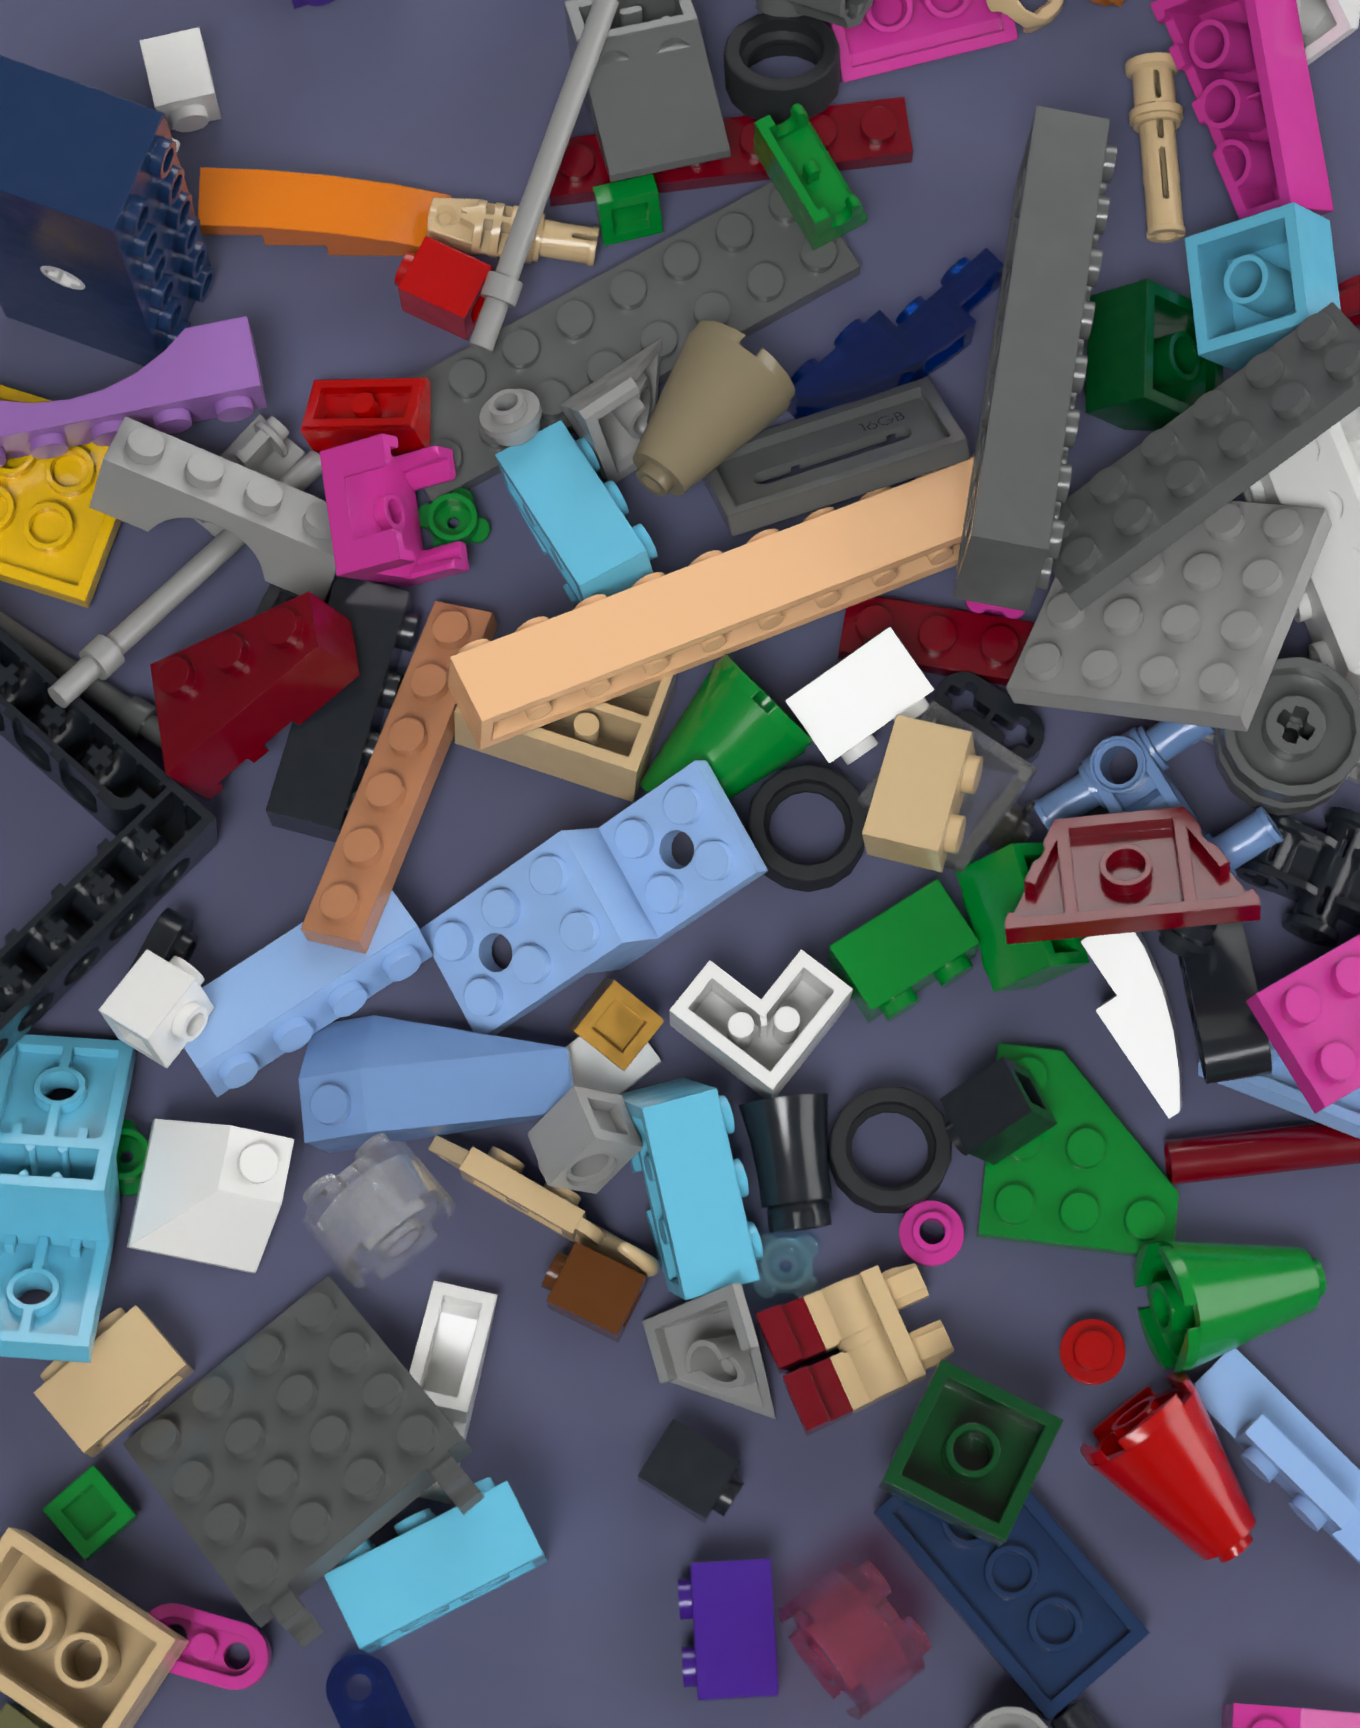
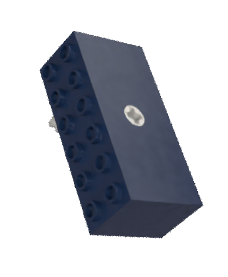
[0,55,215,366]

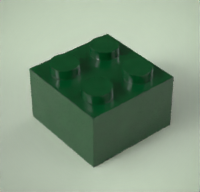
[878,1359,1063,1548]

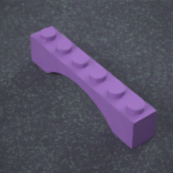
[0,316,267,467]

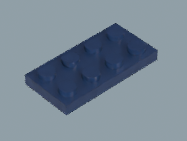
[873,1492,1150,1721]

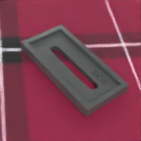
[703,377,970,537]

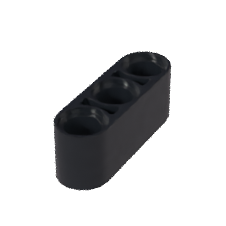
[1178,922,1272,1084]

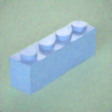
[184,890,433,1097]

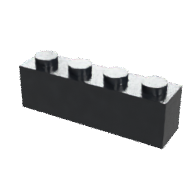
[266,575,421,842]

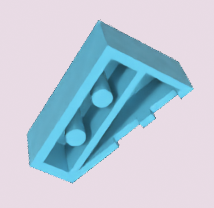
[495,420,658,605]

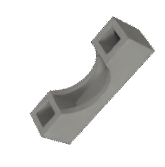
[89,416,336,602]

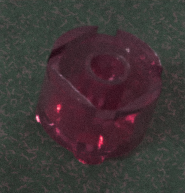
[778,1560,932,1720]

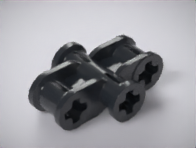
[1235,807,1360,947]

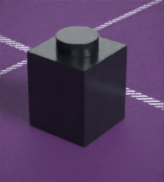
[939,1057,1058,1165]
[638,1419,744,1523]

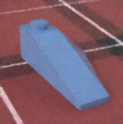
[298,1015,574,1153]

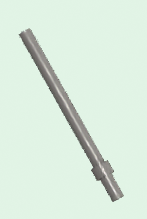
[469,0,619,352]
[48,451,322,708]

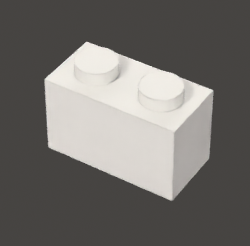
[785,627,934,765]

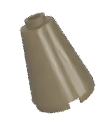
[633,320,795,497]

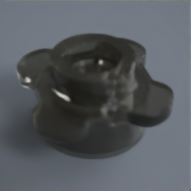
[976,796,1035,857]

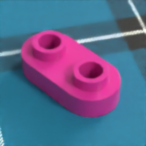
[149,1603,272,1690]

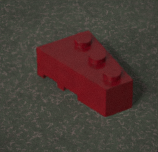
[150,591,360,801]

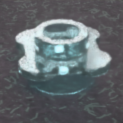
[753,1234,818,1299]

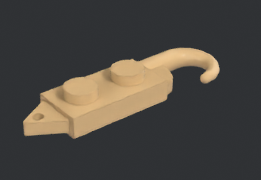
[428,1135,660,1278]

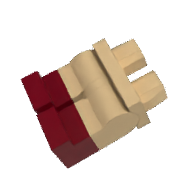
[755,1263,954,1436]

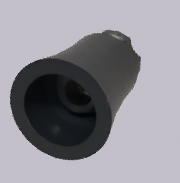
[739,1093,833,1234]

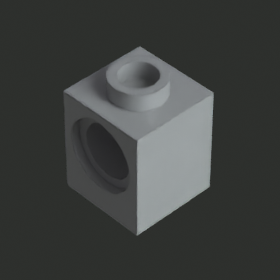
[527,1086,643,1194]

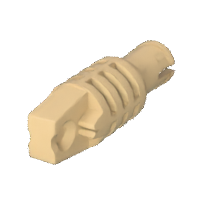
[427,198,599,267]

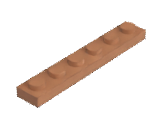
[301,601,498,954]

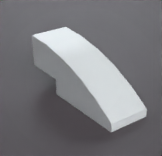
[1080,932,1183,1118]
[409,1281,497,1504]

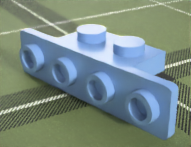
[1195,1348,1360,1565]

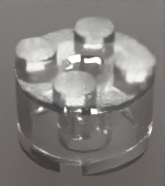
[302,1133,456,1288]

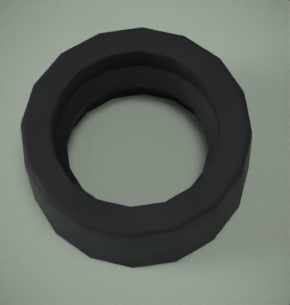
[724,13,840,124]
[747,764,867,892]
[828,1086,952,1214]

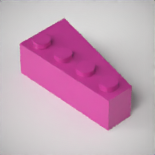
[1150,0,1334,220]

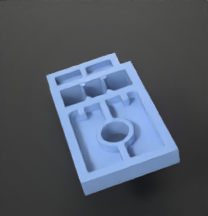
[420,760,768,1035]

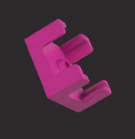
[319,434,470,587]

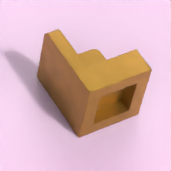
[567,977,665,1071]

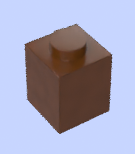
[541,1242,647,1343]

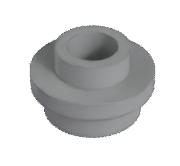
[479,389,542,447]

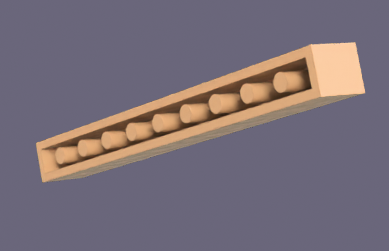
[448,454,974,750]

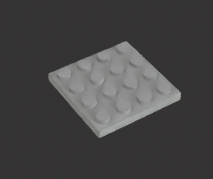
[1006,500,1332,732]

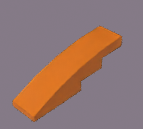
[198,167,452,256]

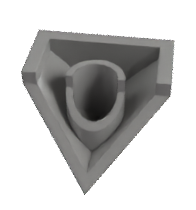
[559,338,662,483]
[642,1282,776,1419]

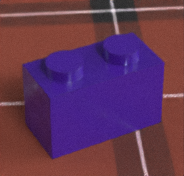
[678,1558,779,1701]

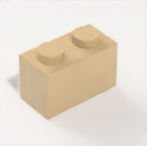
[862,715,983,872]
[33,1305,194,1458]

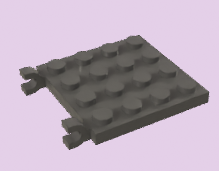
[123,1275,485,1649]

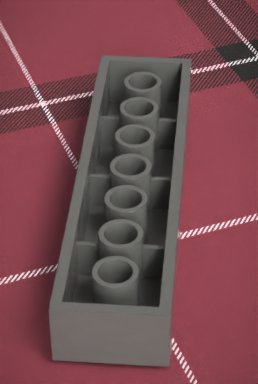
[952,106,1117,612]

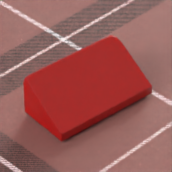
[300,377,431,456]

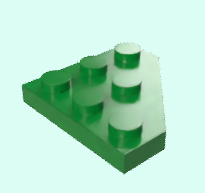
[976,1043,1179,1257]

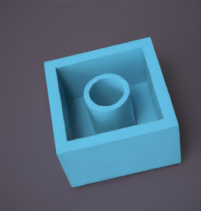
[1184,202,1341,371]

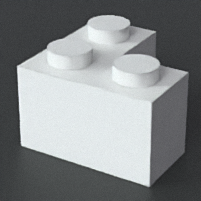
[669,949,853,1099]

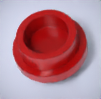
[1059,1319,1126,1386]

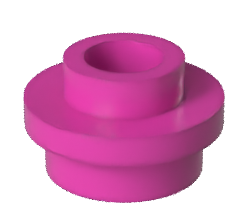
[899,1201,964,1267]

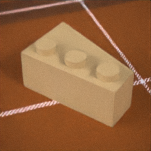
[454,674,677,803]

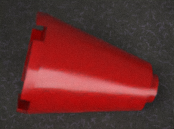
[1080,1372,1256,1562]

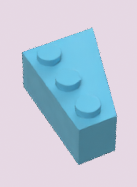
[618,1077,763,1300]

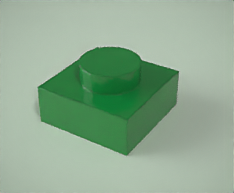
[593,173,663,246]
[42,1465,139,1561]

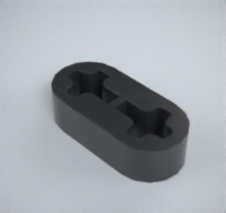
[934,672,1044,769]

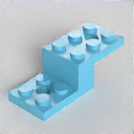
[0,1034,136,1363]

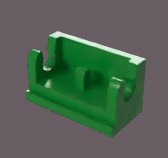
[753,104,867,251]

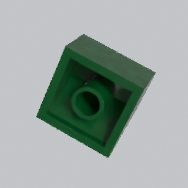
[1085,279,1223,431]

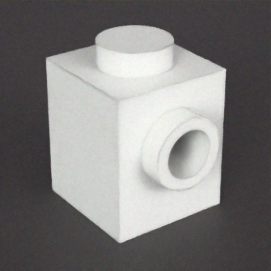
[99,949,215,1068]

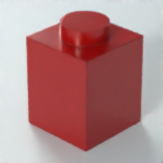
[394,236,493,341]

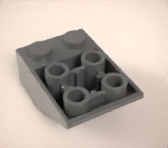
[564,0,731,182]

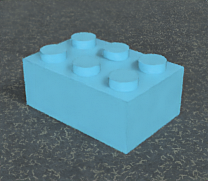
[324,1477,548,1654]

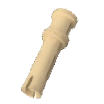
[1125,52,1186,243]

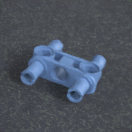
[1032,721,1284,877]

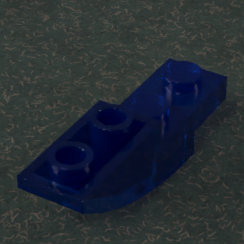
[787,248,1004,419]

